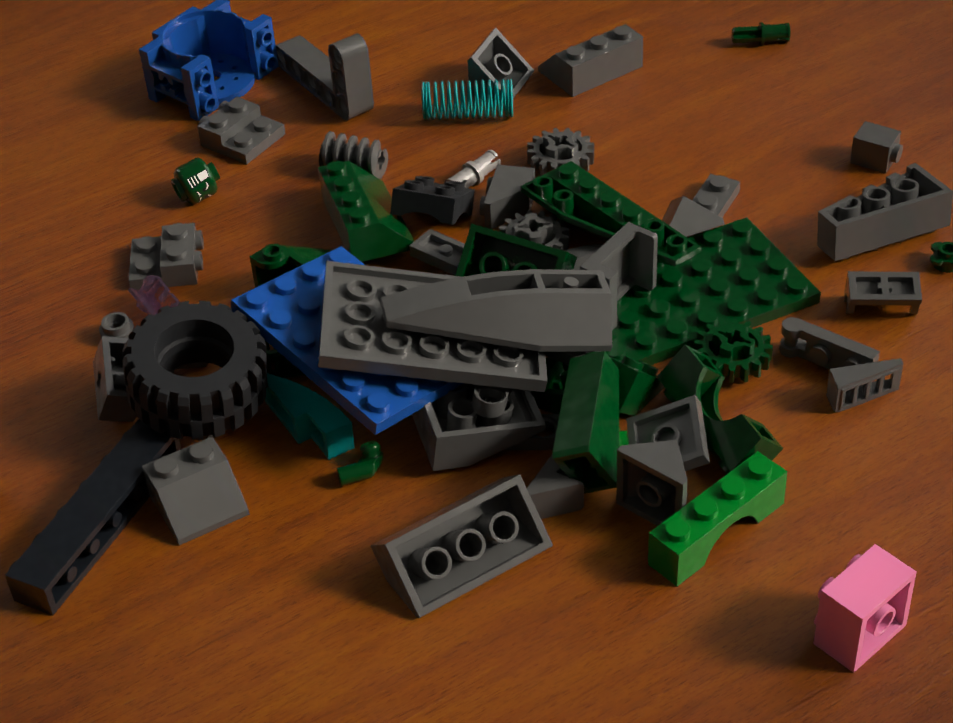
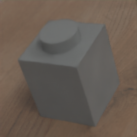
[850,121,903,174]

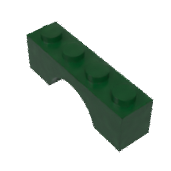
[657,344,783,474]

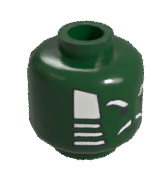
[171,158,220,205]

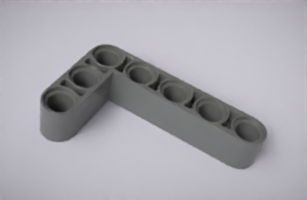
[276,33,374,120]

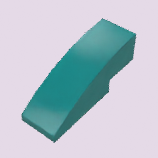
[265,373,355,460]

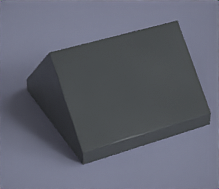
[467,27,535,103]
[616,440,688,526]

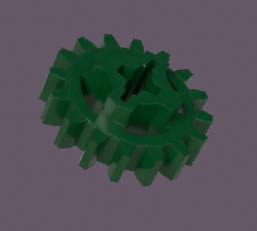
[694,318,773,383]

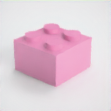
[814,544,917,673]

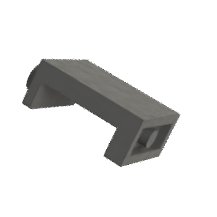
[580,222,658,330]

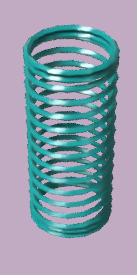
[421,79,513,120]

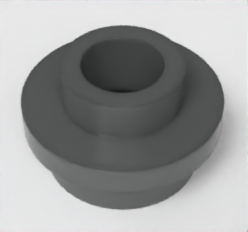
[99,312,134,338]

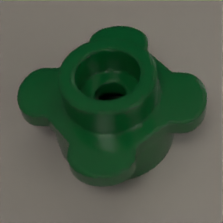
[930,242,953,273]

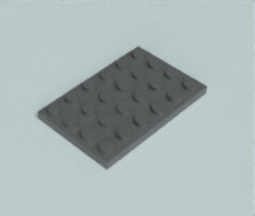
[318,261,547,392]

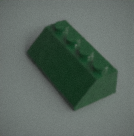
[318,161,414,262]

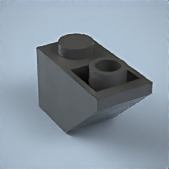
[479,165,535,229]

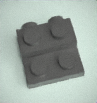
[197,97,286,165]
[129,223,204,291]

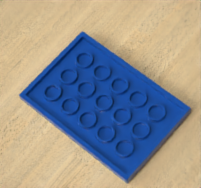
[231,246,464,435]

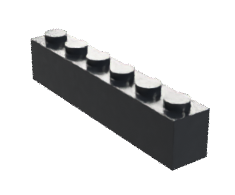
[5,419,182,616]

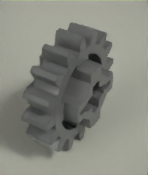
[527,128,594,176]
[499,210,570,251]

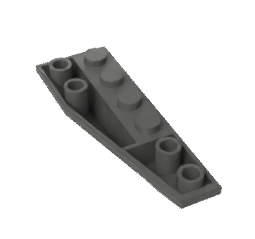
[380,269,612,352]

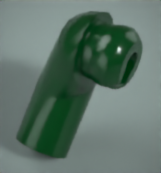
[336,441,384,486]

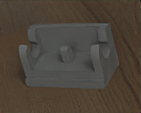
[844,271,922,314]

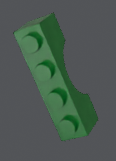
[648,451,788,586]

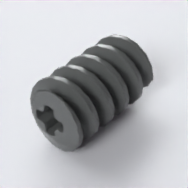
[319,131,389,179]

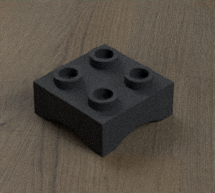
[390,176,475,225]

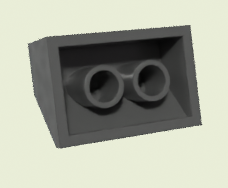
[538,24,643,97]

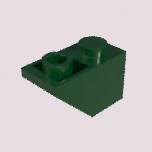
[610,355,665,416]

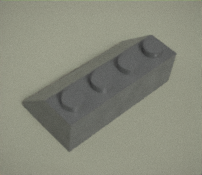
[371,474,553,618]

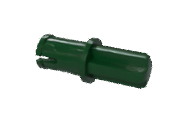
[731,22,791,46]

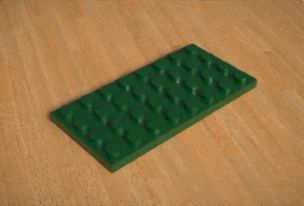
[549,217,821,372]

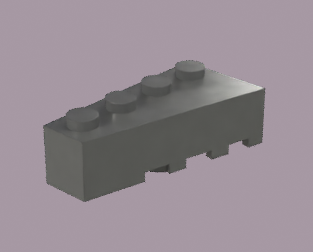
[817,163,953,261]

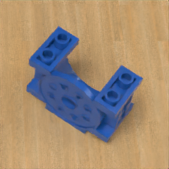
[139,0,279,121]

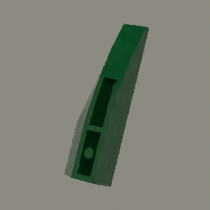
[520,161,701,266]

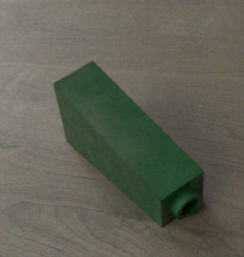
[552,351,619,494]

